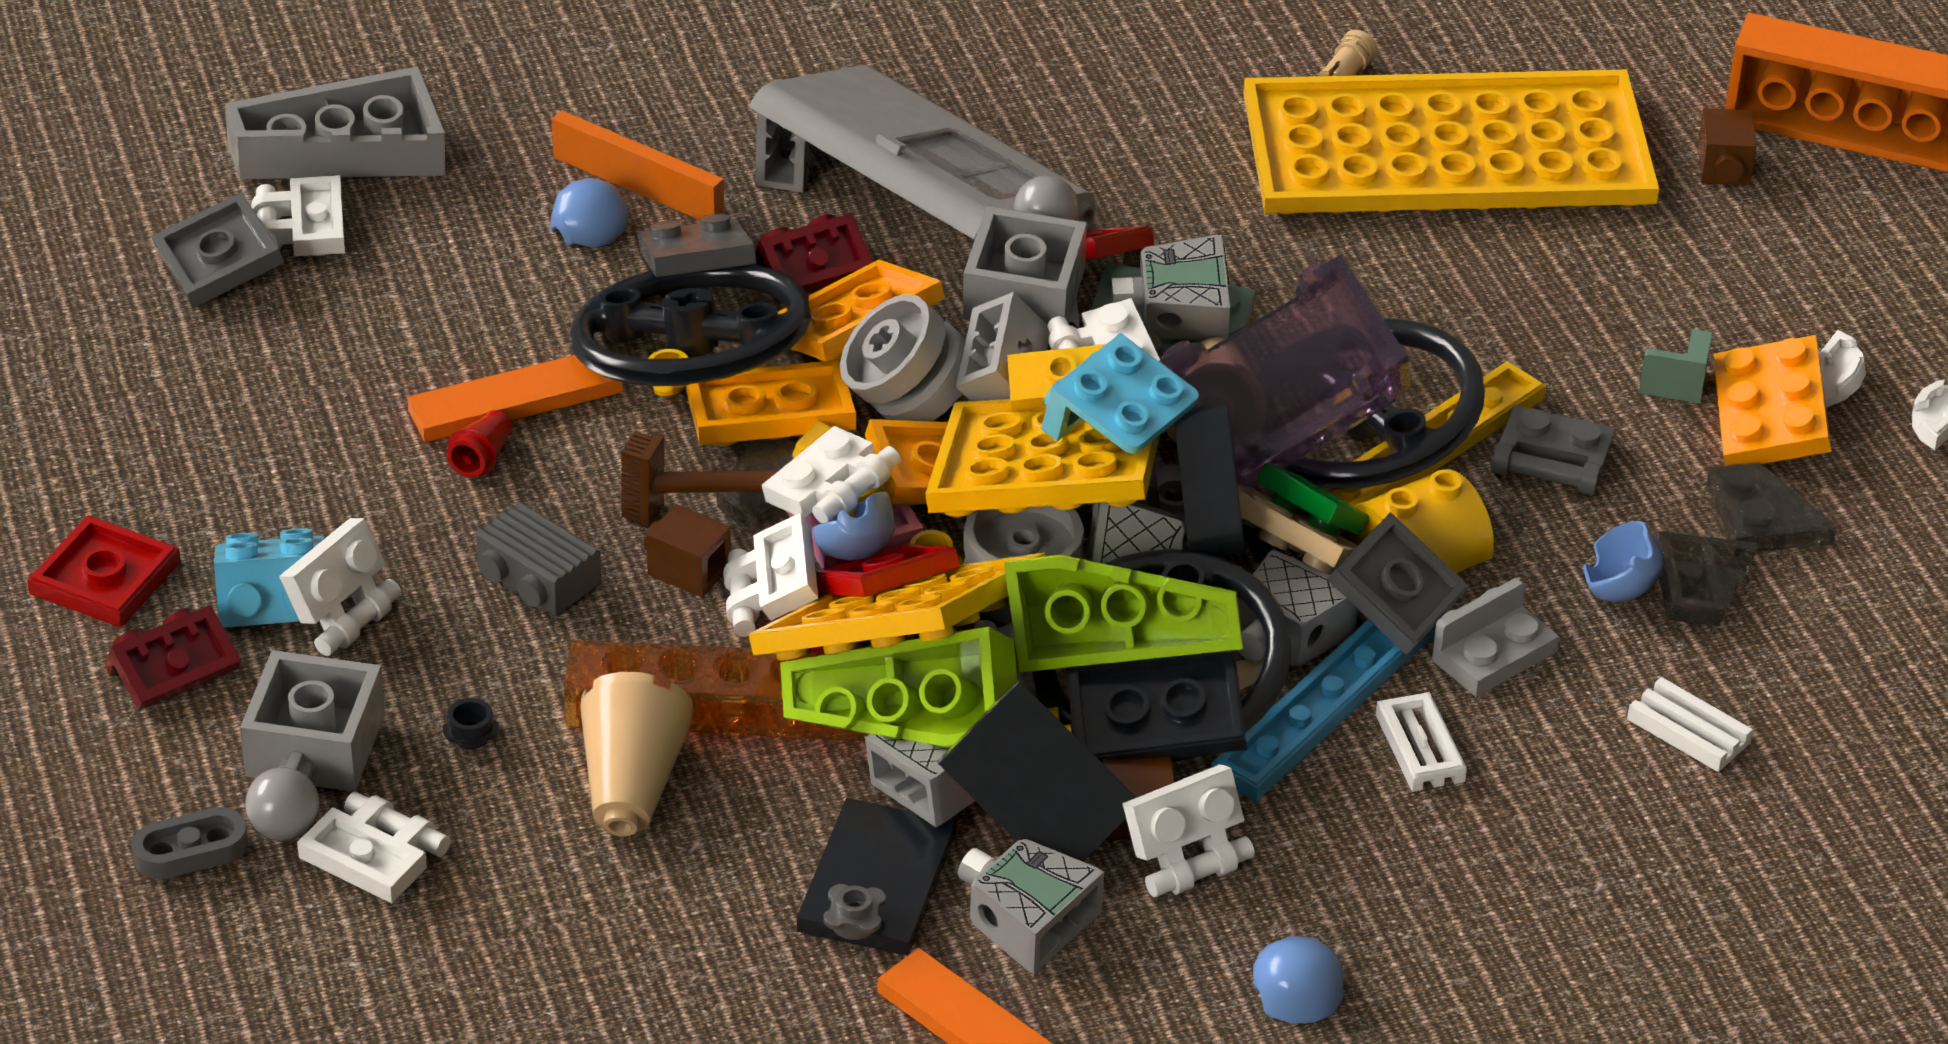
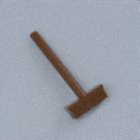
[621,432,779,529]

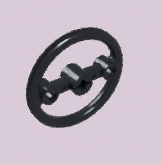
[570,264,811,386]
[1249,318,1485,489]
[1032,549,1291,762]

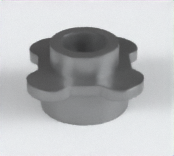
[824,884,886,940]

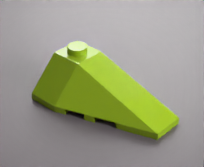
[1004,555,1243,672]
[780,626,1017,748]

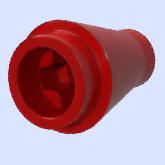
[447,410,513,478]

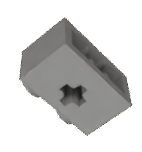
[955,292,1050,401]

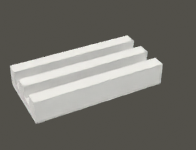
[1627,677,1753,772]
[1376,692,1467,792]

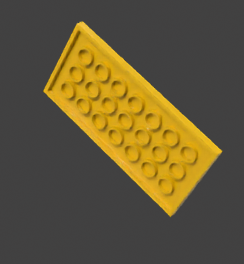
[1243,69,1659,215]

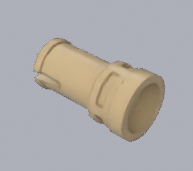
[1318,29,1378,76]

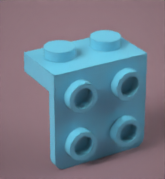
[1041,333,1199,454]
[214,528,324,628]

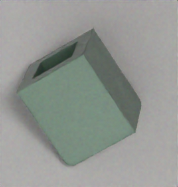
[1639,329,1713,404]

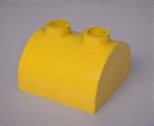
[1344,469,1494,573]

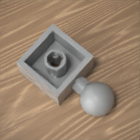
[962,175,1087,325]
[240,650,385,841]

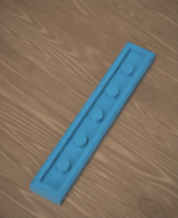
[1211,610,1449,802]

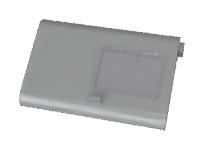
[749,65,1096,239]

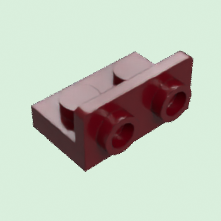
[755,213,873,292]
[105,605,241,711]

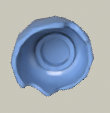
[550,178,629,248]
[812,492,895,561]
[1583,521,1664,602]
[1253,936,1343,1024]

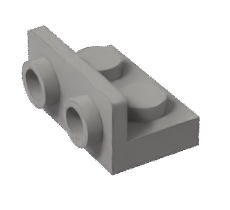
[1432,578,1559,697]

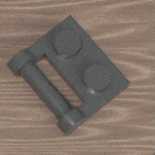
[1491,405,1615,496]

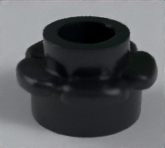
[443,698,499,749]

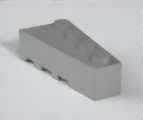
[225,66,445,179]

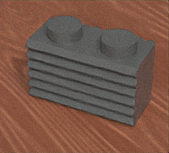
[476,501,602,618]

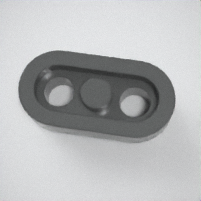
[131,807,248,879]

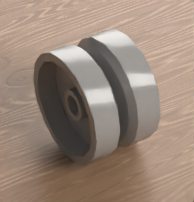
[839,294,966,421]
[964,506,1084,624]

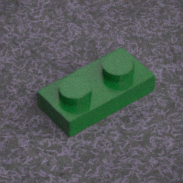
[1256,462,1369,536]

